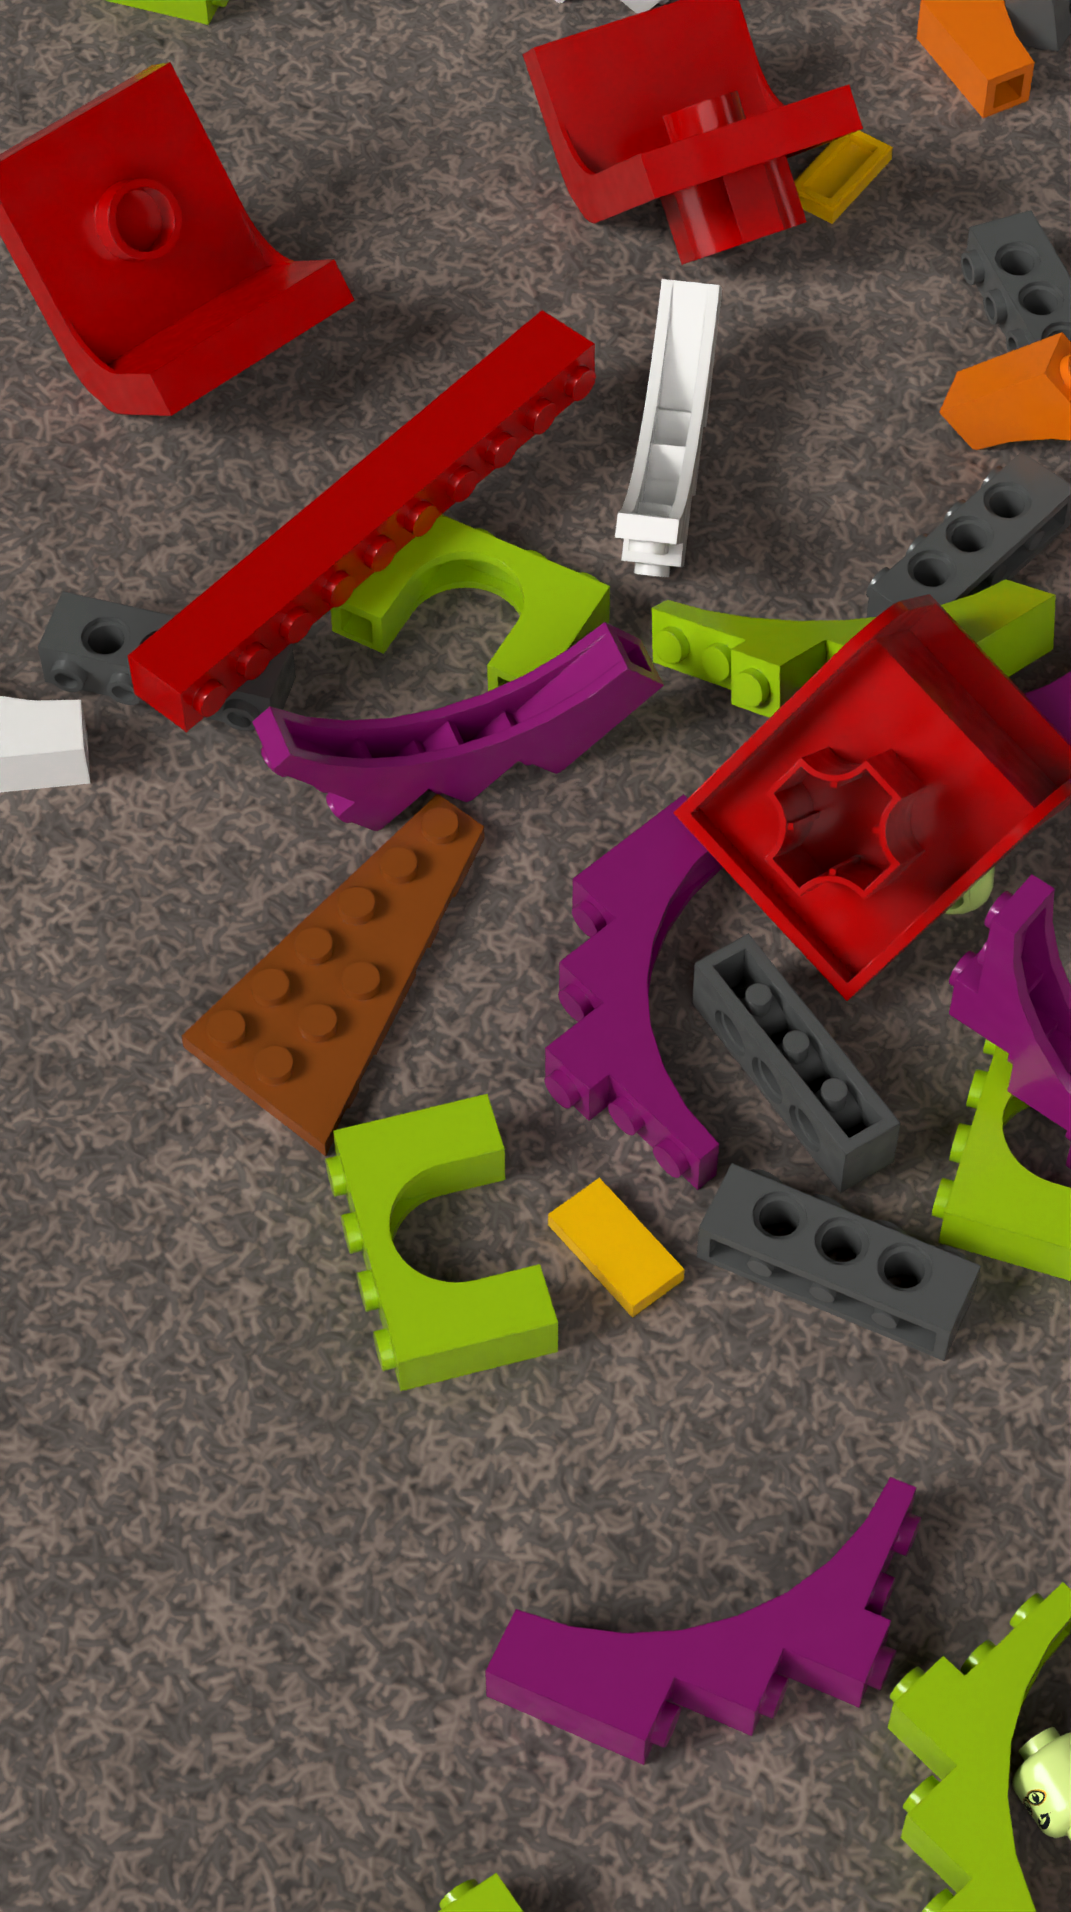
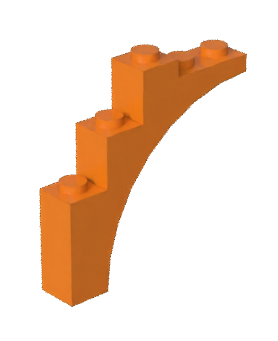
[916,0,1035,118]
[939,332,1071,450]

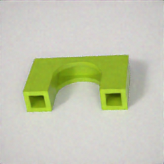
[330,514,610,691]
[931,1039,1071,1281]
[325,1094,558,1391]

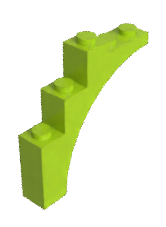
[652,579,1056,718]
[888,1582,1071,1912]

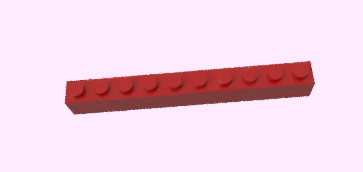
[127,310,596,732]

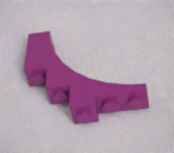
[252,622,664,831]
[544,794,723,1190]
[949,874,1071,1169]
[485,1477,922,1765]

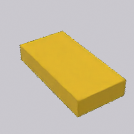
[794,130,893,224]
[548,1177,685,1318]

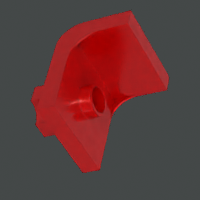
[522,0,863,265]
[0,62,355,416]
[673,594,1071,1001]

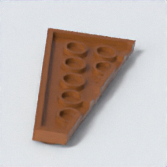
[181,794,485,1156]

